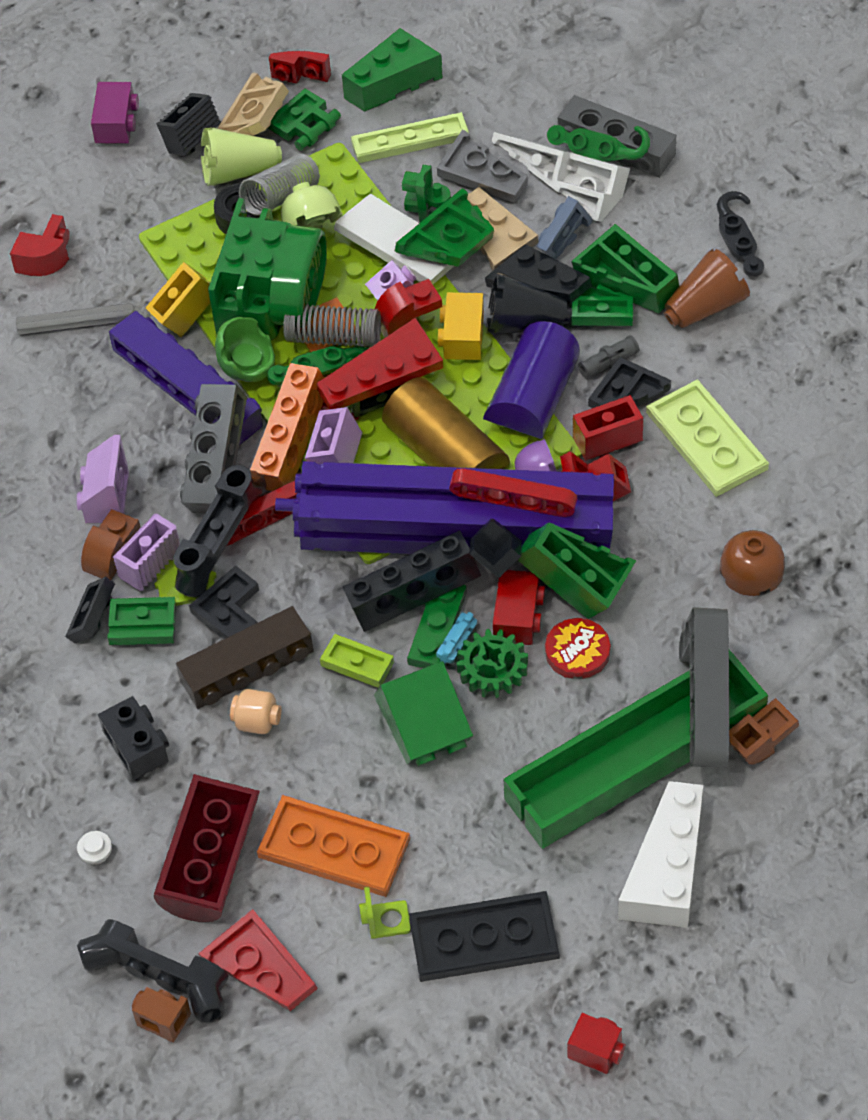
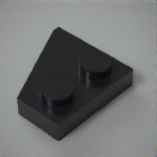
[588,357,671,408]

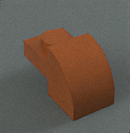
[81,509,140,580]
[729,698,799,765]

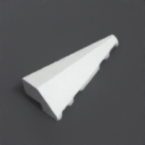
[492,132,630,222]

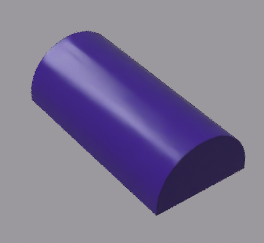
[483,321,580,439]

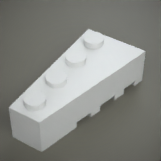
[618,781,703,928]

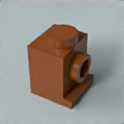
[132,987,191,1043]

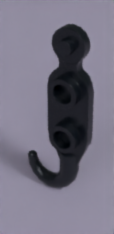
[716,191,764,277]

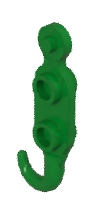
[547,125,650,162]
[267,346,369,386]

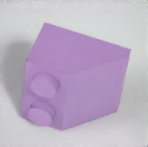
[77,435,129,523]

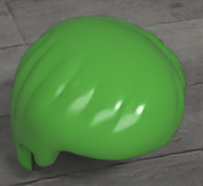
[215,317,275,382]

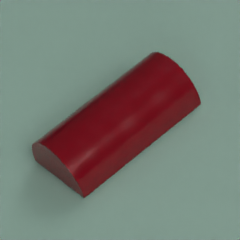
[154,774,260,922]

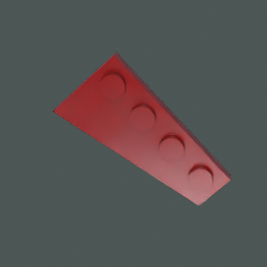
[317,318,443,409]

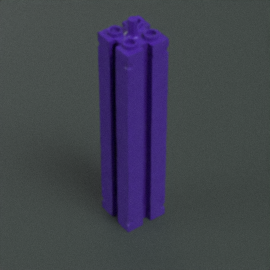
[275,461,614,554]

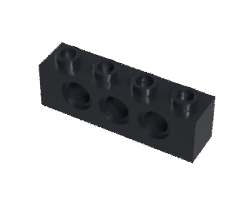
[342,530,482,632]

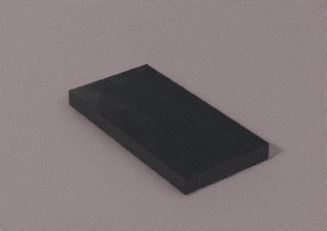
[409,891,560,982]

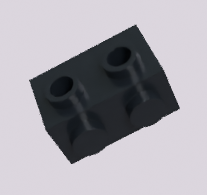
[98,696,170,780]

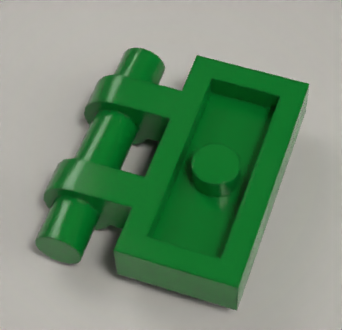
[268,88,341,151]

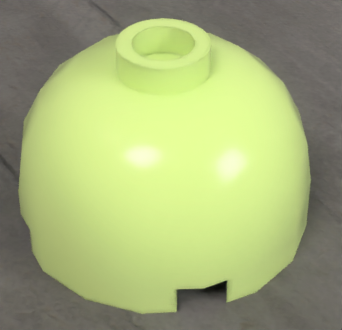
[281,182,343,229]

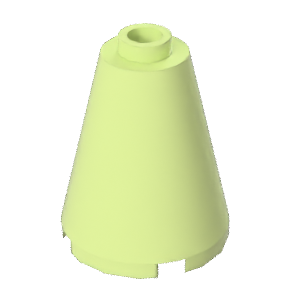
[201,127,282,186]

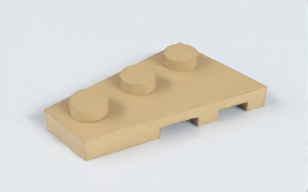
[467,187,538,271]

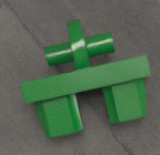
[402,164,451,222]

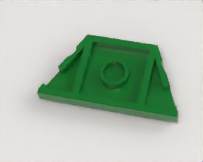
[394,188,494,267]

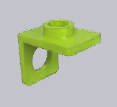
[359,887,411,939]

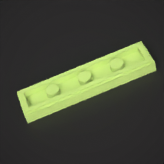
[351,112,469,164]

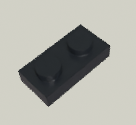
[65,576,115,643]

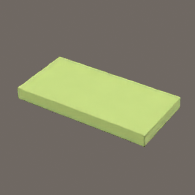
[646,379,769,497]

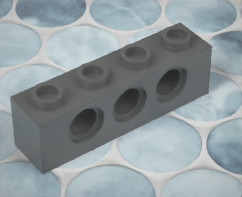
[558,95,677,178]
[180,384,247,513]

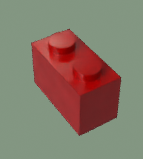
[573,395,643,461]
[493,570,545,645]

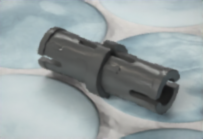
[578,335,640,380]

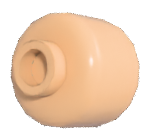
[230,689,282,735]

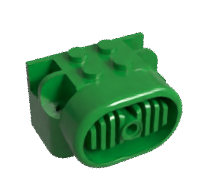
[208,198,327,341]

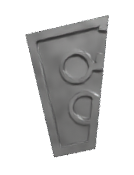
[437,129,528,203]

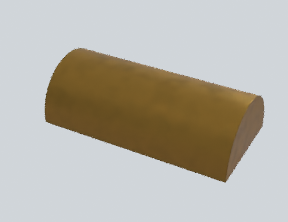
[382,377,510,469]

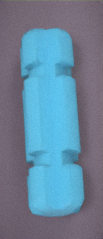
[436,612,477,664]

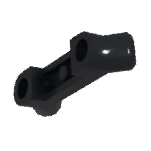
[173,465,266,597]
[77,919,229,1022]

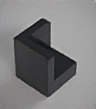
[470,519,522,578]

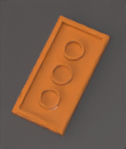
[257,795,410,897]

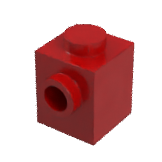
[567,1013,626,1074]

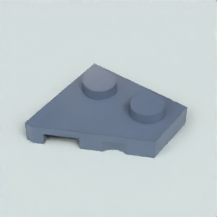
[537,196,593,259]

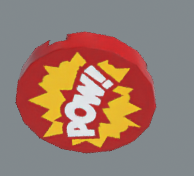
[545,618,611,679]

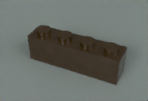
[176,606,314,709]

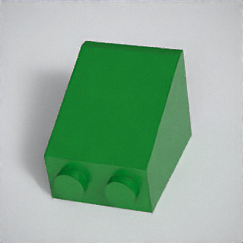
[374,661,473,767]

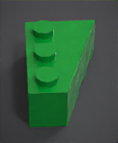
[342,28,443,112]
[572,224,679,313]
[518,522,636,619]

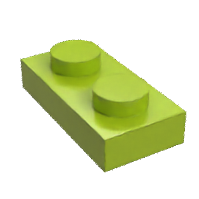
[320,634,394,688]

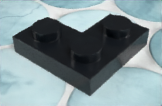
[189,565,259,639]

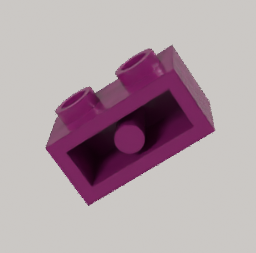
[91,82,139,143]

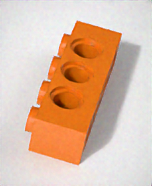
[250,363,324,491]

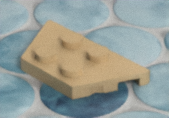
[217,73,289,136]

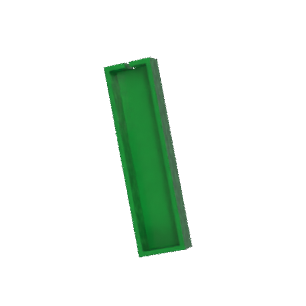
[503,649,768,849]

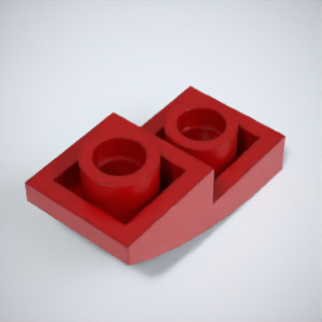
[269,51,331,84]

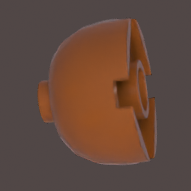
[720,530,785,596]

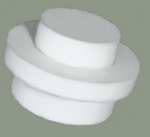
[77,831,112,865]

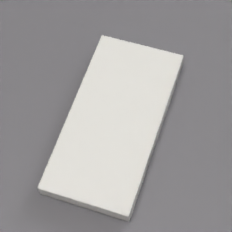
[334,194,454,284]

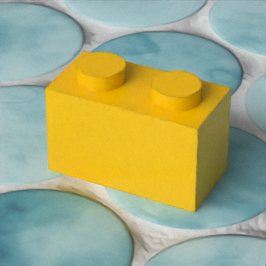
[145,262,210,337]
[438,292,484,360]

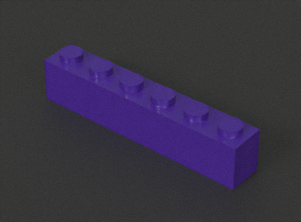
[109,310,263,446]

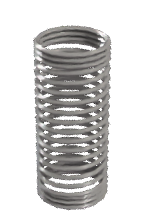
[239,154,320,215]
[284,304,381,348]

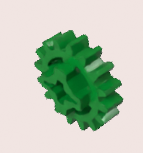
[456,629,528,698]

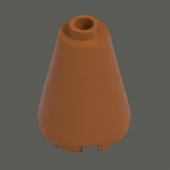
[664,249,750,328]

